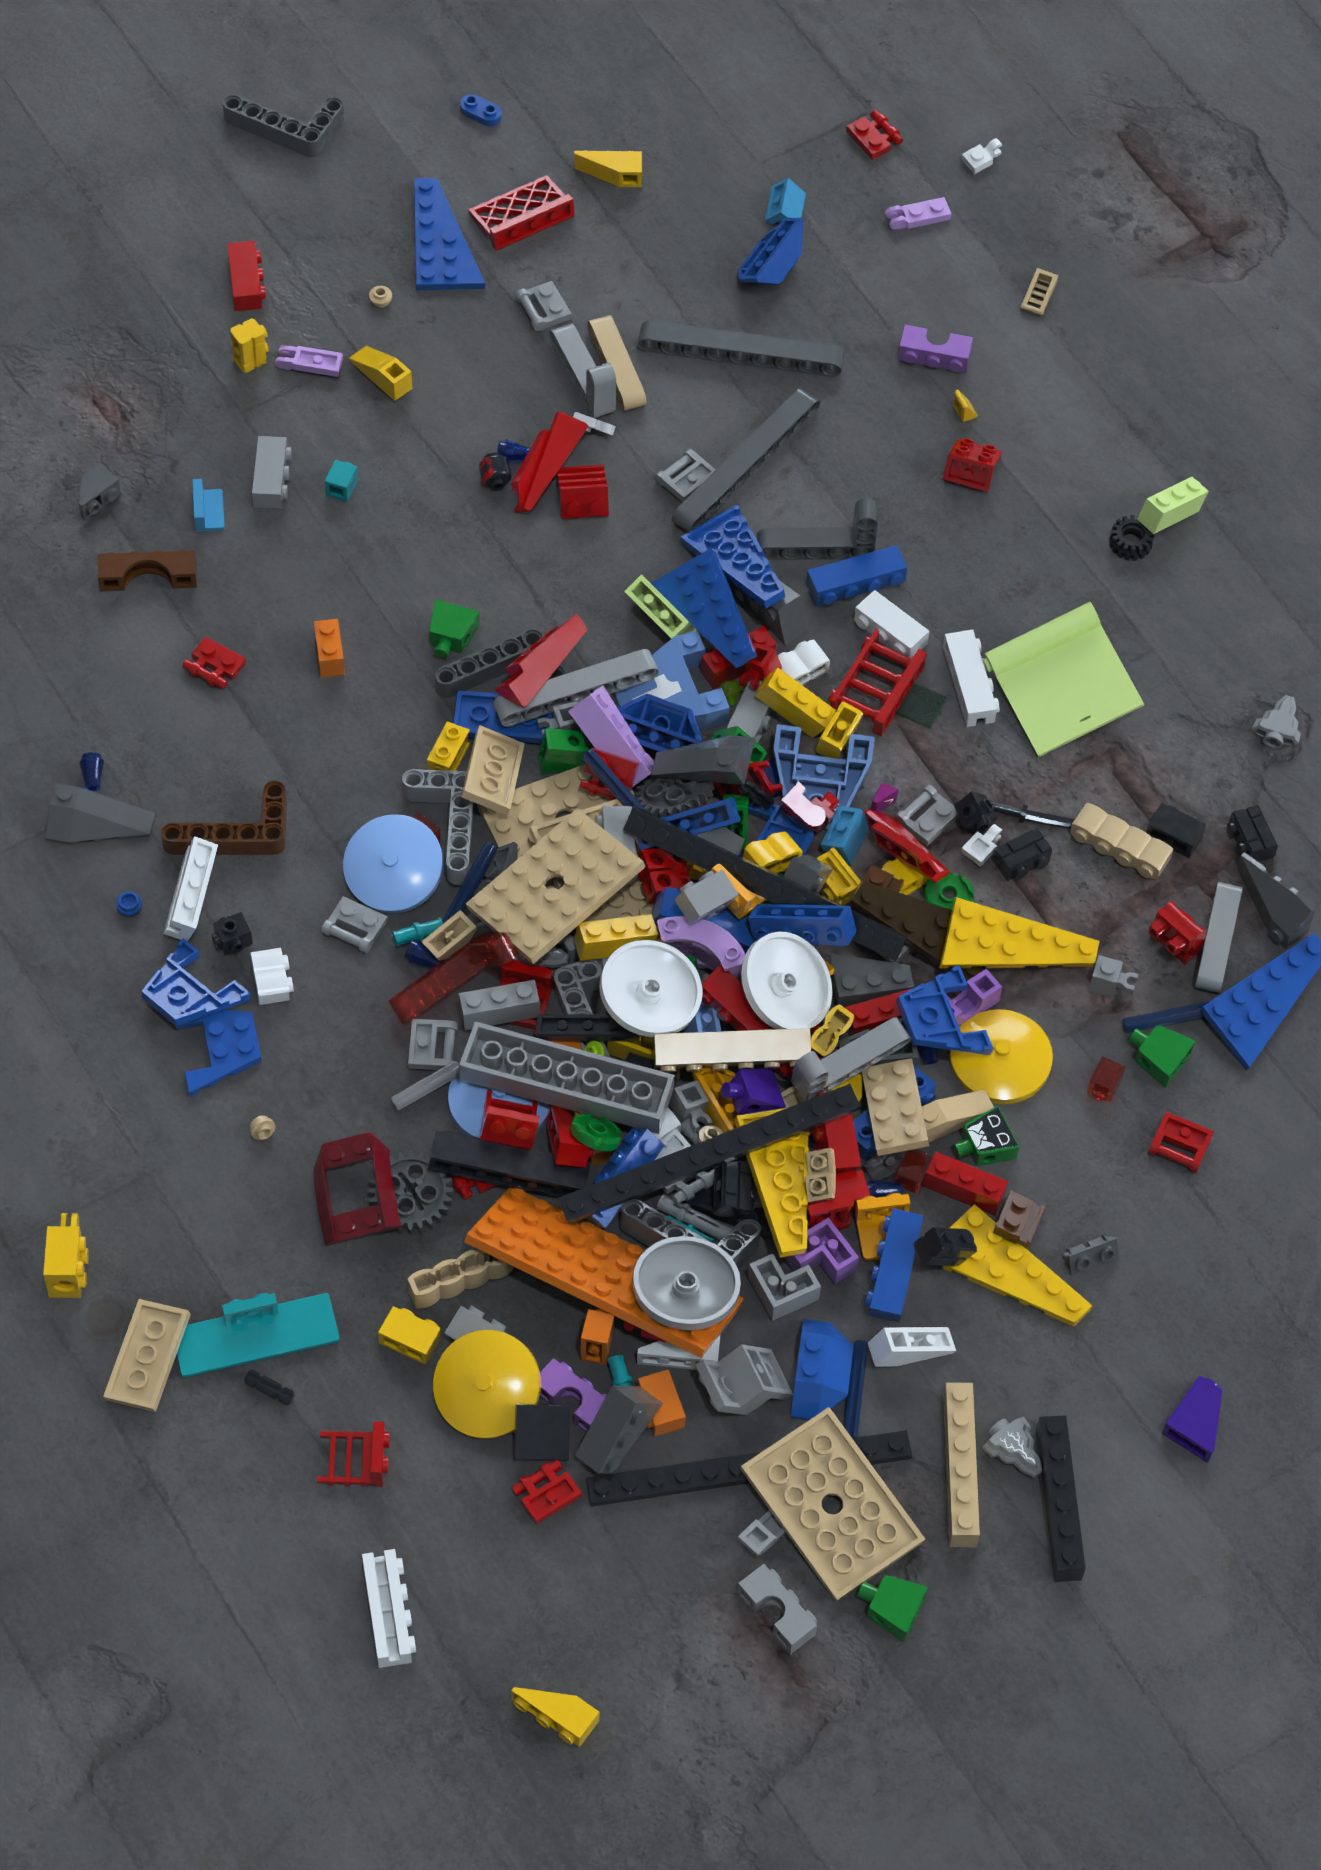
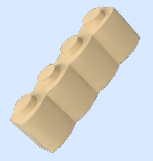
[1070,803,1173,880]
[407,1249,513,1309]

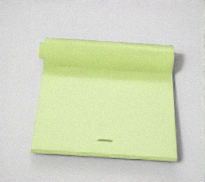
[983,602,1144,757]

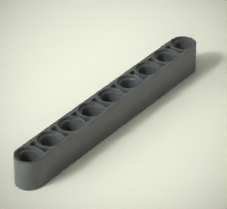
[638,321,845,377]
[672,388,821,532]

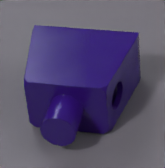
[721,1069,786,1115]

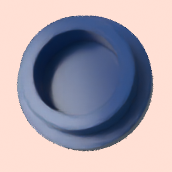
[116,891,142,916]

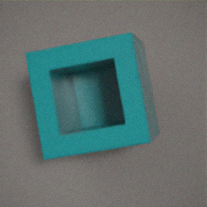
[325,460,358,502]

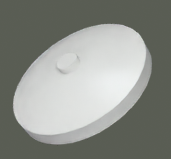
[741,932,832,1030]
[599,940,702,1037]

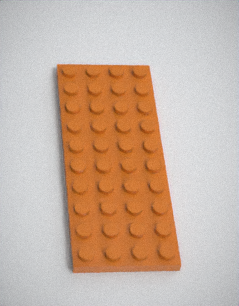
[464,1187,744,1358]

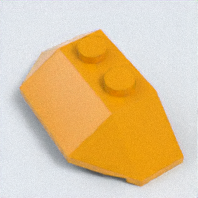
[693,1067,745,1156]

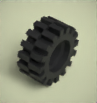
[1110,515,1154,561]

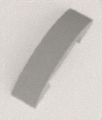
[737,1510,787,1557]

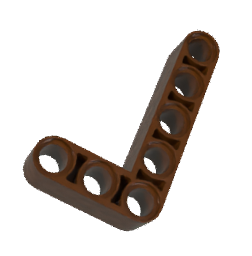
[161,780,287,855]

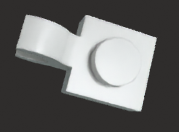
[961,138,1002,174]
[961,824,1002,867]

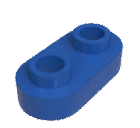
[460,94,501,126]

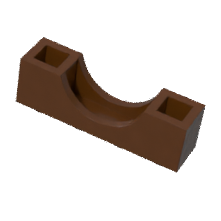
[98,549,197,592]

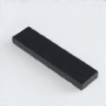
[536,1014,639,1041]

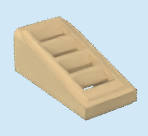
[1020,268,1058,316]

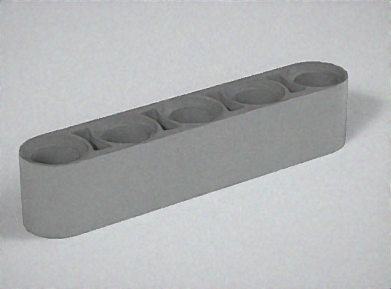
[1195,882,1243,993]

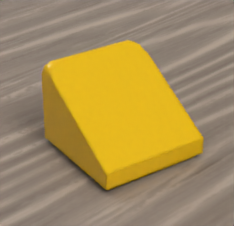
[953,390,978,422]

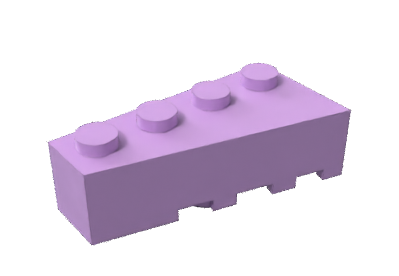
[568,686,654,790]

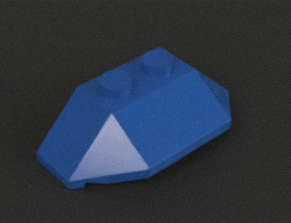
[737,217,803,285]
[617,694,703,752]
[791,1319,854,1421]

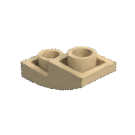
[805,1148,836,1203]

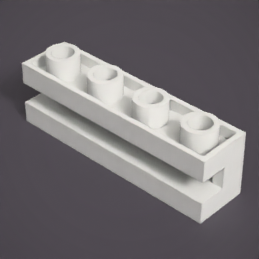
[943,630,1000,727]
[164,836,218,942]
[362,1549,416,1668]

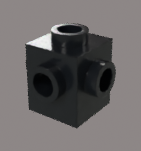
[954,791,998,833]
[211,912,253,955]

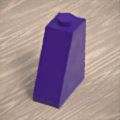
[1162,1375,1222,1463]

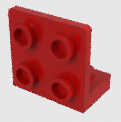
[943,438,1002,492]

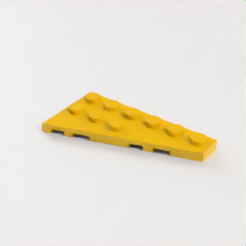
[939,897,1100,968]
[735,1108,809,1258]
[941,1204,1092,1327]

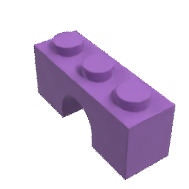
[898,325,973,373]
[946,969,1002,1027]
[540,1358,607,1433]

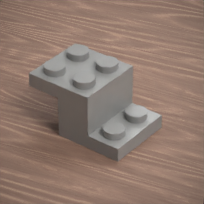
[695,1344,793,1415]

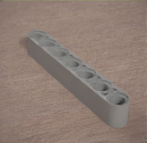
[493,649,659,727]

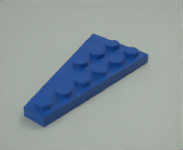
[414,178,485,290]
[680,504,785,608]
[651,548,757,668]
[1200,933,1321,1071]

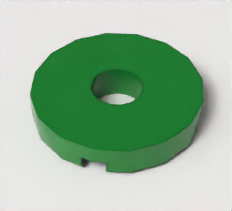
[924,872,974,910]
[570,1113,622,1151]

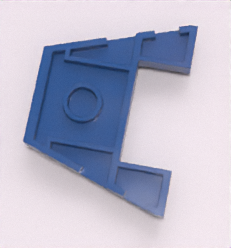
[739,800,814,875]
[142,938,250,1026]
[896,966,993,1055]
[176,1010,262,1097]

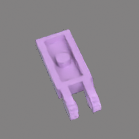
[885,197,951,230]
[275,345,343,377]

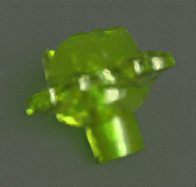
[720,680,745,706]

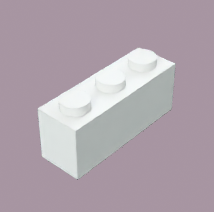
[854,590,929,657]

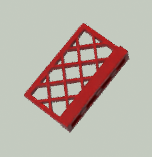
[468,175,575,251]

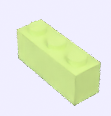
[1137,477,1209,534]
[624,574,696,639]

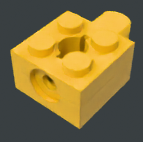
[43,1213,89,1298]

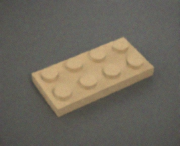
[461,725,525,815]
[862,1058,929,1156]
[103,1299,191,1413]

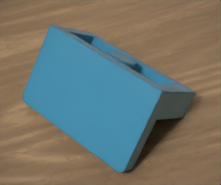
[765,178,806,225]
[193,479,225,532]
[821,806,869,865]

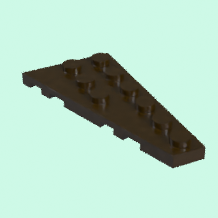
[849,881,987,982]

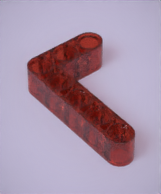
[388,932,519,1024]

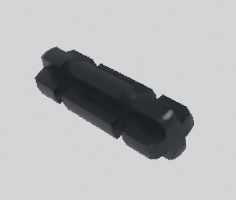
[736,777,774,809]
[244,1369,295,1405]

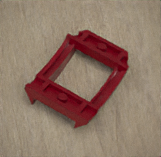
[314,1132,402,1246]

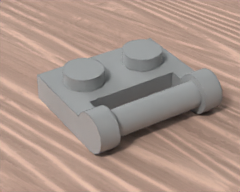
[515,281,572,331]
[654,449,716,502]
[894,785,959,846]
[321,896,388,953]
[408,1019,458,1070]

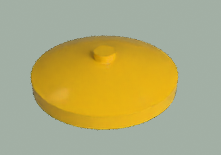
[950,1009,1053,1104]
[433,1330,541,1439]

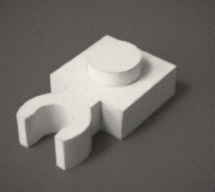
[573,412,616,435]

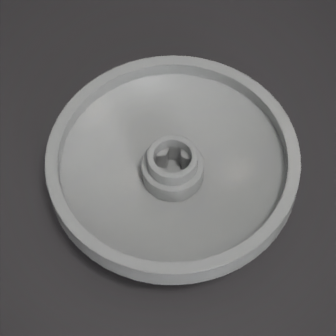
[633,1236,741,1330]

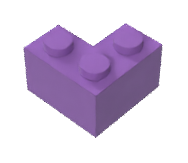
[784,1217,859,1284]

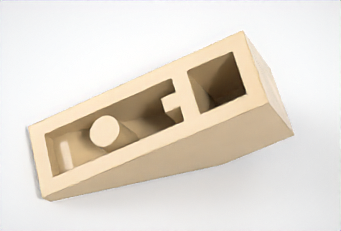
[922,1090,994,1143]

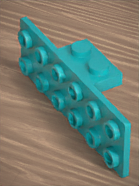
[177,1293,340,1378]

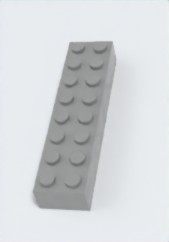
[459,1021,675,1134]

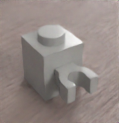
[537,701,584,738]
[1089,955,1138,998]
[669,1080,712,1133]

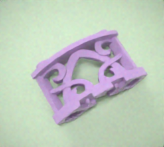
[657,916,745,983]

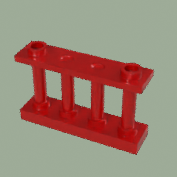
[828,629,927,737]

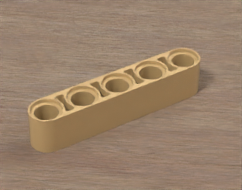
[588,315,646,411]

